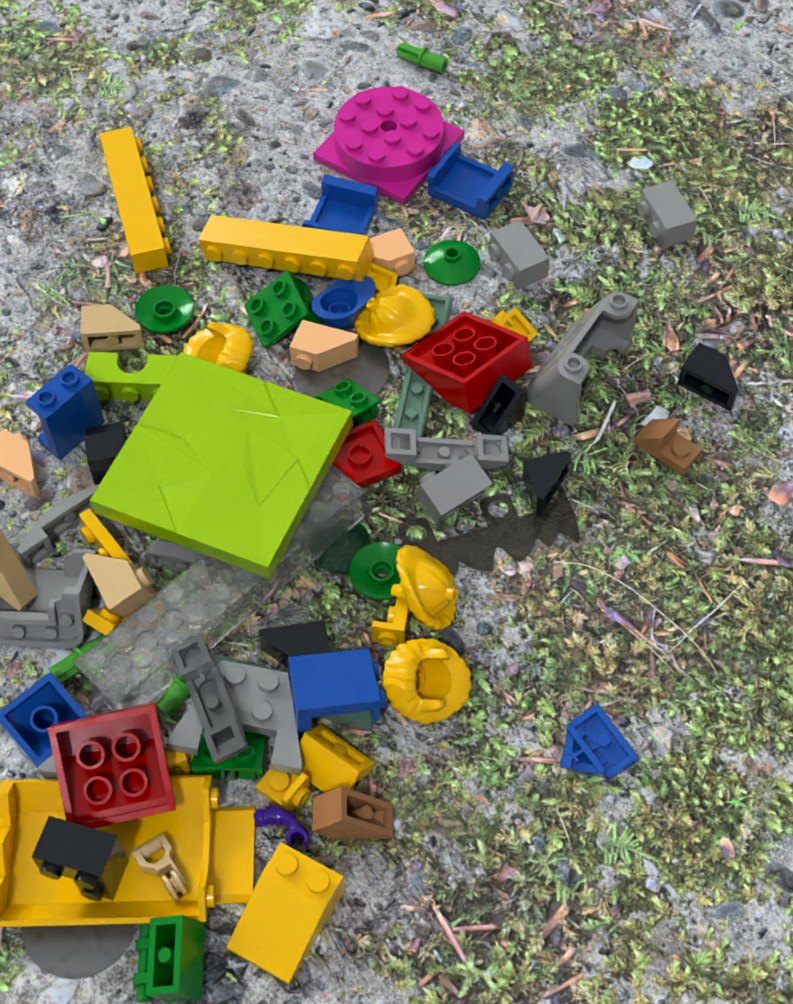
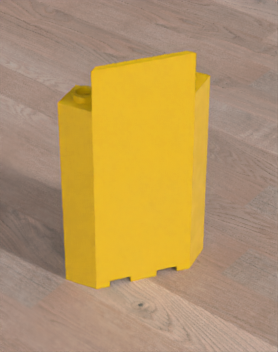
[0,775,256,927]

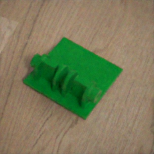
[313,378,381,428]
[191,730,266,780]

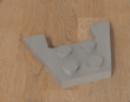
[166,660,302,775]

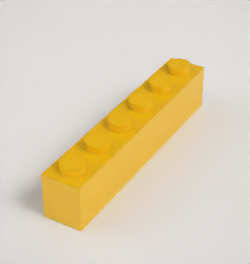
[99,127,172,274]
[198,215,374,282]

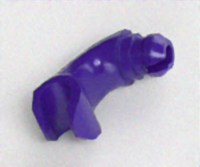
[253,803,310,850]

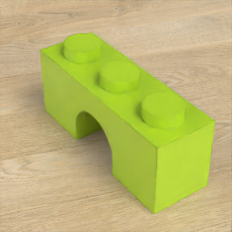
[84,352,178,402]

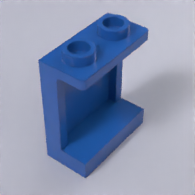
[426,142,514,221]
[302,175,378,235]
[26,364,105,461]
[288,648,386,732]

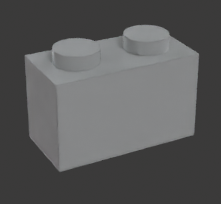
[637,180,697,248]
[488,220,550,290]
[415,453,493,524]

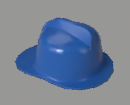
[311,276,376,329]

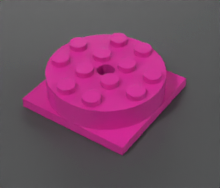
[313,86,464,205]

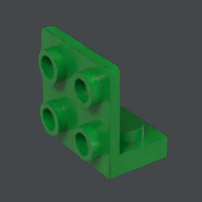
[244,270,324,349]

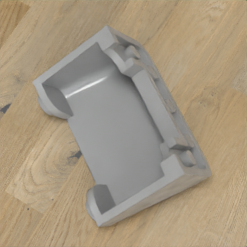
[526,292,639,427]
[0,549,97,648]

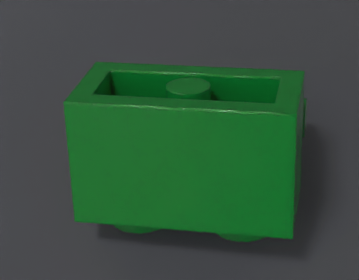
[133,915,205,1003]

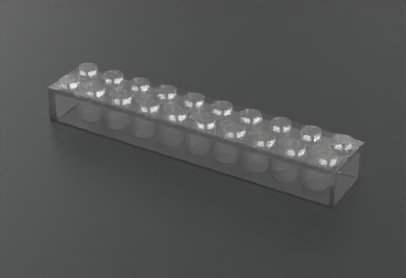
[73,464,370,711]

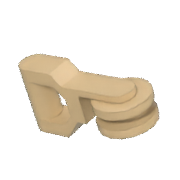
[131,833,188,902]

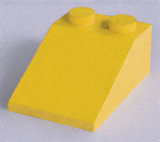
[226,842,345,985]

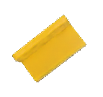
[299,725,375,793]

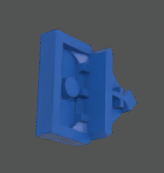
[560,703,639,779]

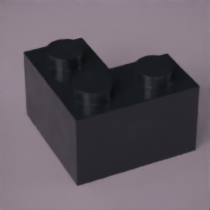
[84,421,131,485]
[32,816,129,901]

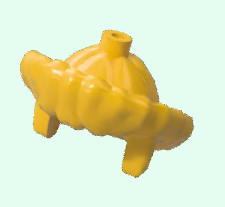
[354,284,435,351]
[183,322,253,373]
[391,545,459,631]
[382,638,472,724]

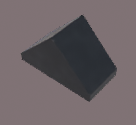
[470,374,527,435]
[522,451,572,517]

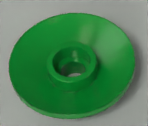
[423,240,480,286]
[135,285,194,333]
[349,542,402,600]

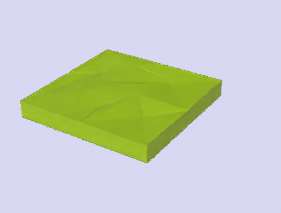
[90,352,353,579]

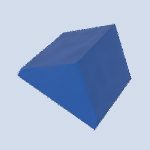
[0,672,87,769]

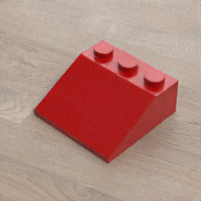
[401,311,533,413]
[47,701,176,828]

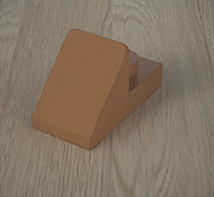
[633,418,702,475]

